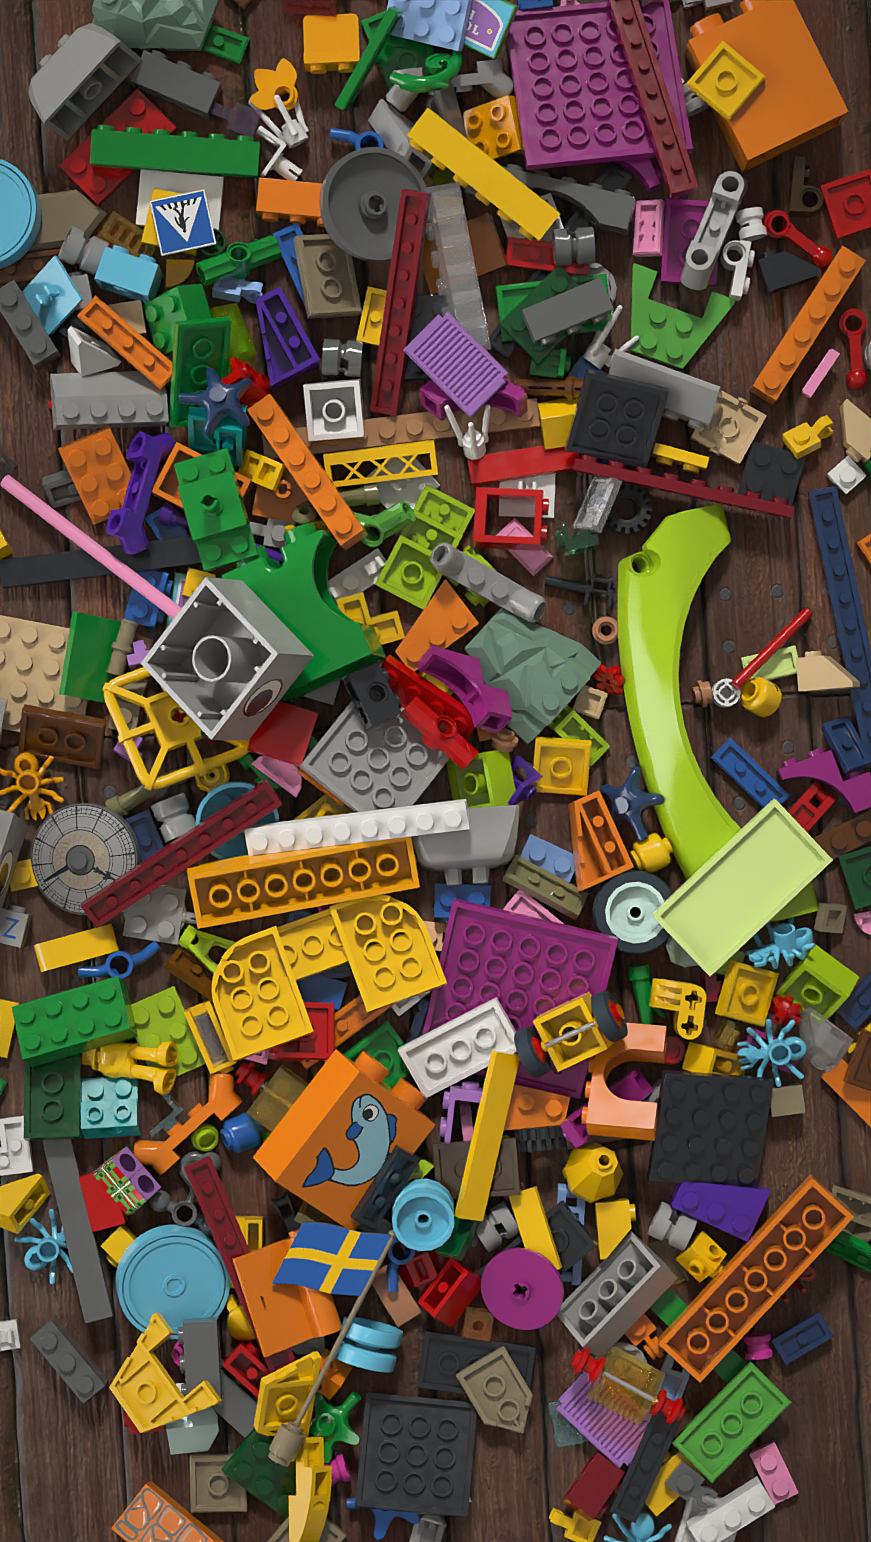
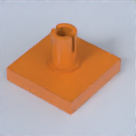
[252,464,309,525]

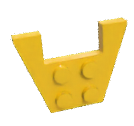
[109,1313,222,1433]

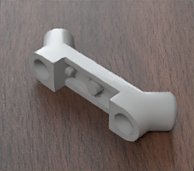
[386,59,514,112]
[680,171,748,290]
[430,543,546,623]

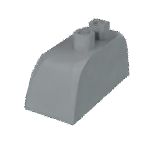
[28,23,142,140]
[411,805,519,886]

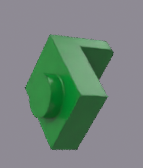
[529,348,571,380]

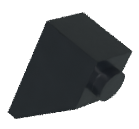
[756,250,822,296]

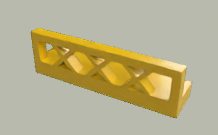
[323,439,438,487]

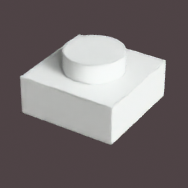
[827,456,866,495]

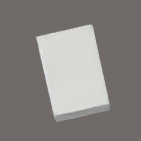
[68,326,121,377]

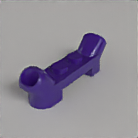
[107,432,175,555]

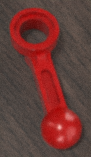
[762,210,833,268]
[838,308,868,390]

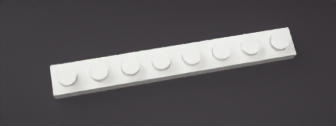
[244,799,471,856]

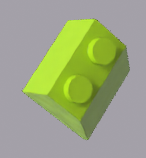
[446,750,518,808]
[776,944,859,1027]

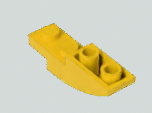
[289,1437,332,1542]

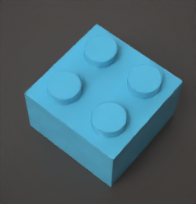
[95,245,163,303]

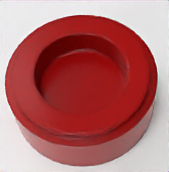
[665,1036,685,1065]

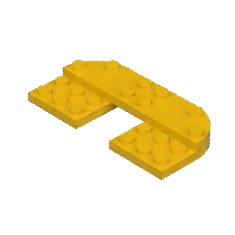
[212,894,447,1062]

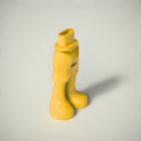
[82,1041,178,1094]

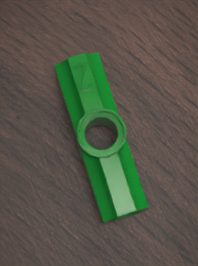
[196,235,282,286]

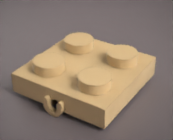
[691,390,767,465]

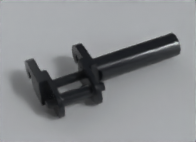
[544,572,615,611]

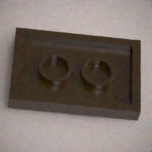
[433,1137,522,1199]

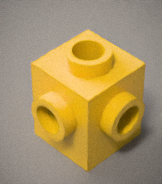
[676,1231,727,1282]

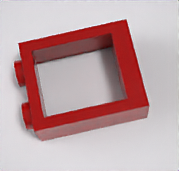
[473,487,549,551]

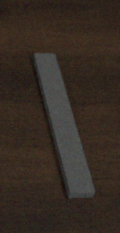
[42,1139,114,1323]

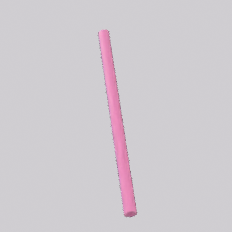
[0,475,182,619]

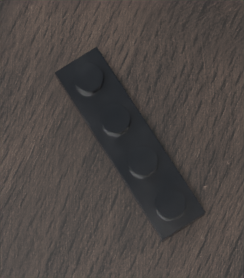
[610,1413,682,1523]

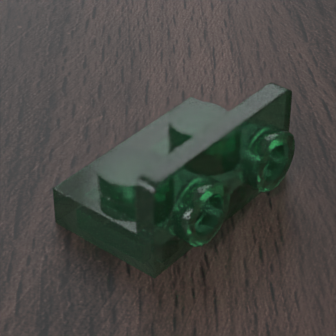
[555,522,599,556]

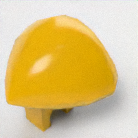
[225,1294,256,1341]

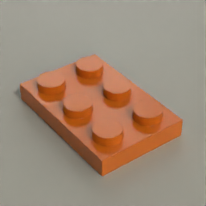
[58,426,131,525]

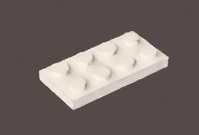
[398,997,517,1097]

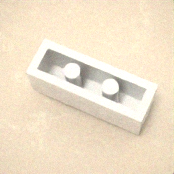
[686,1476,775,1542]

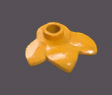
[250,58,299,111]

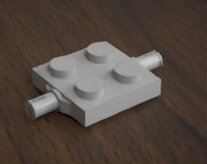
[123,885,197,945]

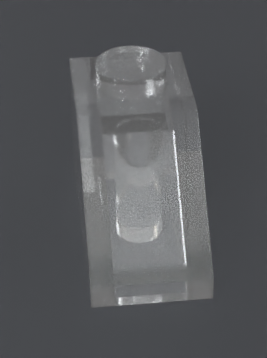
[798,1006,854,1072]

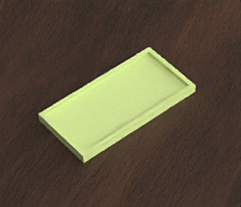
[651,799,833,976]

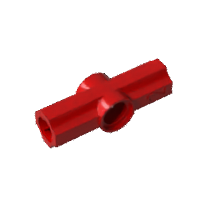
[401,696,479,770]

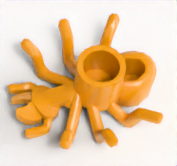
[0,752,64,820]

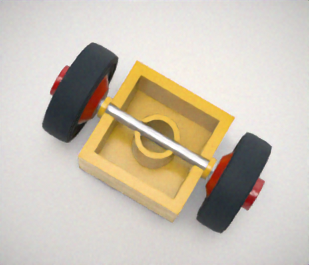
[514,991,628,1078]

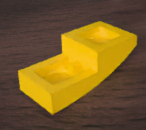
[238,449,286,491]

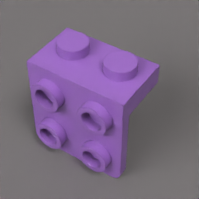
[439,1080,483,1144]

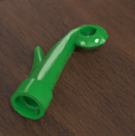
[627,964,666,1025]

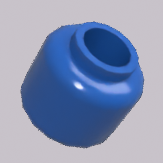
[220,1112,264,1154]

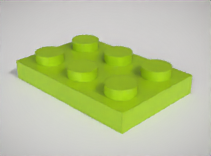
[131,986,206,1076]

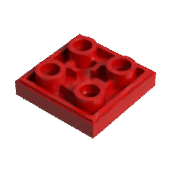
[247,701,318,766]

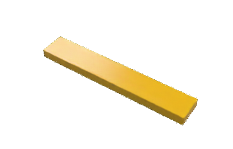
[454,1050,520,1221]

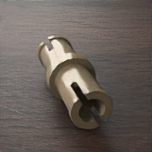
[106,619,139,676]

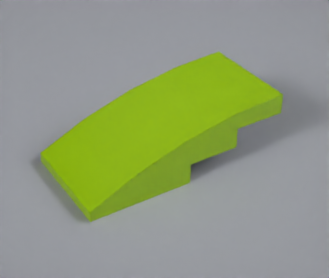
[375,484,475,610]

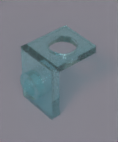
[149,1093,183,1137]

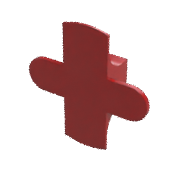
[398,1242,460,1295]

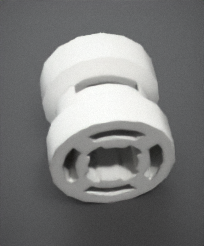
[735,207,767,241]
[712,679,741,708]

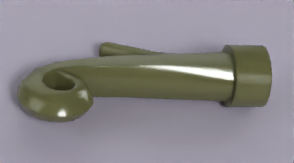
[292,482,380,525]
[105,767,191,817]

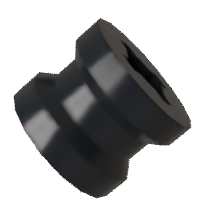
[58,314,93,341]

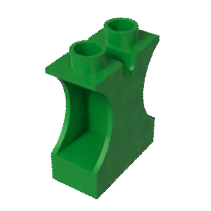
[221,523,386,703]

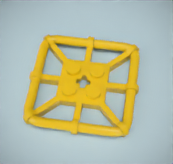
[102,667,251,791]

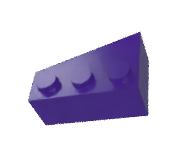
[256,286,321,391]
[669,1181,771,1242]

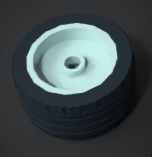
[592,870,673,954]

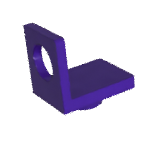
[508,756,543,805]

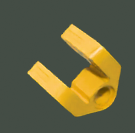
[649,978,706,1040]

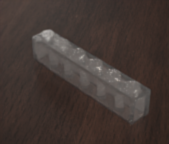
[423,182,491,350]

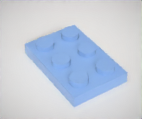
[386,0,472,51]

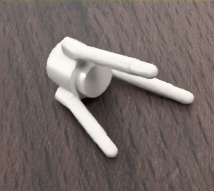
[249,95,309,148]
[583,305,639,369]
[444,405,491,460]

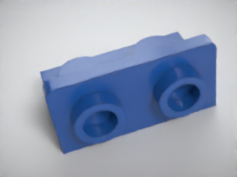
[124,570,174,629]
[434,883,491,923]

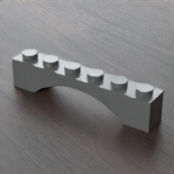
[465,164,636,236]

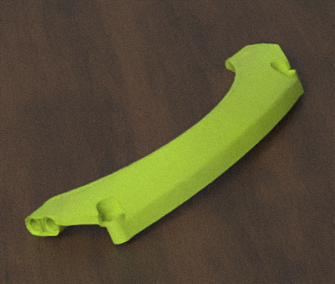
[617,504,818,922]

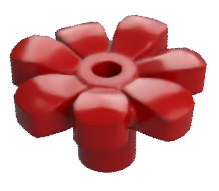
[592,664,625,695]
[769,995,802,1027]

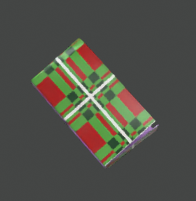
[93,1147,161,1215]

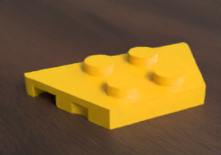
[254,1351,322,1437]

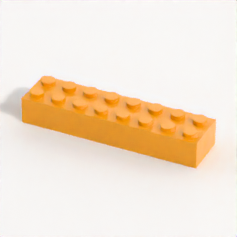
[187,836,420,929]

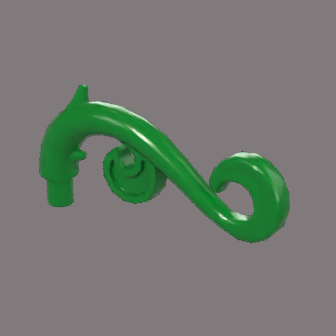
[389,46,474,93]

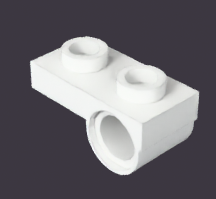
[720,240,755,301]

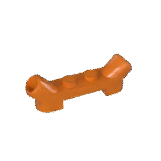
[133,1072,243,1176]

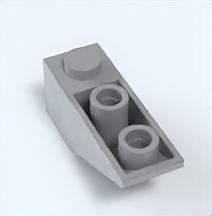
[368,99,437,180]

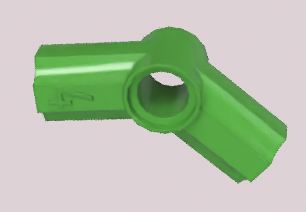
[354,499,416,547]

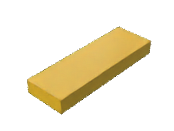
[508,1186,562,1269]

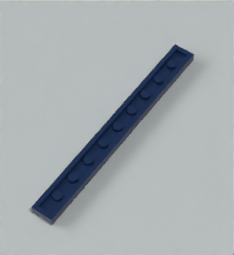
[808,486,871,757]

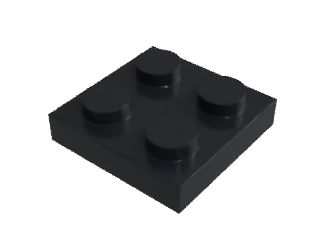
[737,441,806,506]

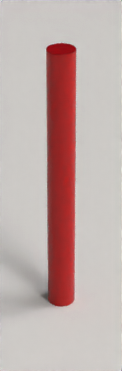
[731,608,812,690]

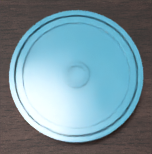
[0,159,42,269]
[116,1225,230,1340]

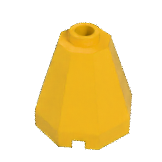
[562,1142,623,1203]

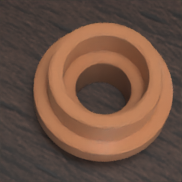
[592,617,618,645]
[691,680,713,708]
[491,728,519,752]

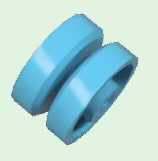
[392,1179,454,1251]
[335,1316,403,1372]

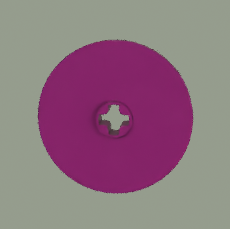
[481,1248,564,1330]

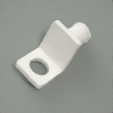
[256,126,303,181]

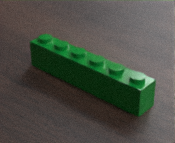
[90,125,260,178]

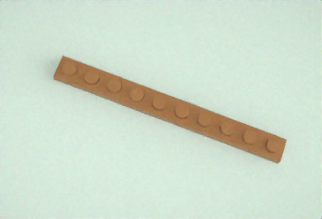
[261,398,540,460]

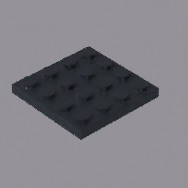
[647,1070,774,1188]
[355,1392,477,1518]

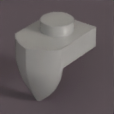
[409,1514,447,1542]

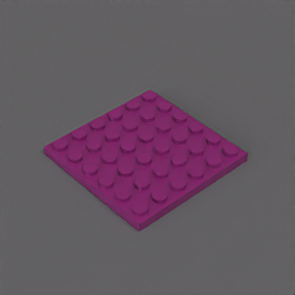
[506,0,693,170]
[423,898,618,1099]

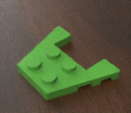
[630,263,735,370]

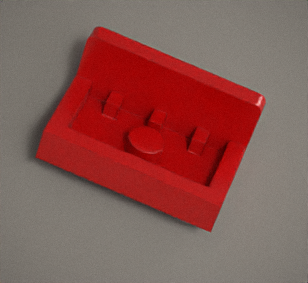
[222,356,271,416]

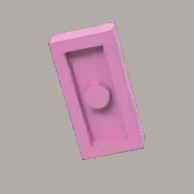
[503,890,564,924]
[749,1440,799,1505]

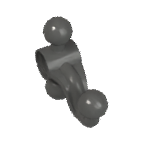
[149,1151,221,1237]

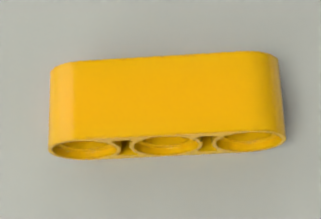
[34,924,119,972]

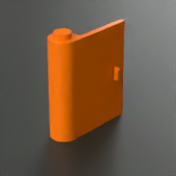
[232,1228,342,1357]

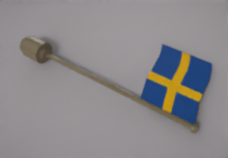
[268,1222,397,1467]

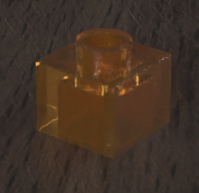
[462,1306,494,1341]

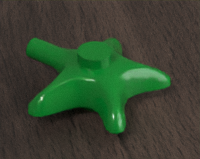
[309,1392,361,1464]

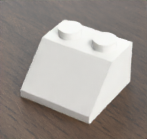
[303,379,364,441]

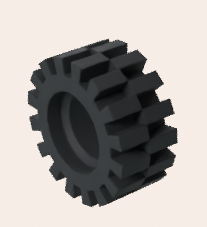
[605,483,652,536]
[515,1125,567,1152]

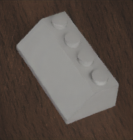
[609,349,724,431]
[50,371,169,430]
[556,1232,677,1358]

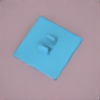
[22,256,84,335]

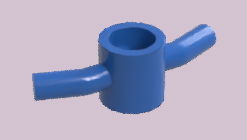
[330,128,383,150]
[78,941,162,979]
[386,1238,415,1292]

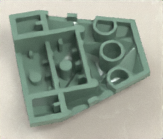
[92,0,221,51]
[464,608,601,744]

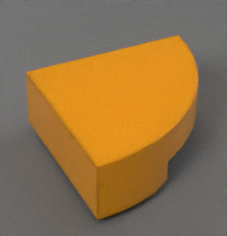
[166,259,195,289]

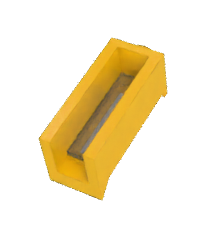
[184,1000,237,1074]

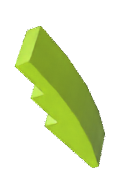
[548,705,610,766]

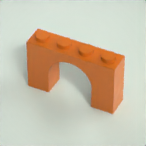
[582,1023,667,1141]

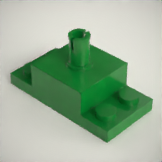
[174,448,259,572]

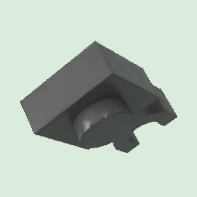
[665,1460,718,1511]

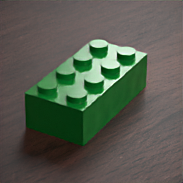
[11,976,138,1067]

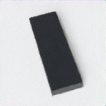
[350,1145,421,1230]

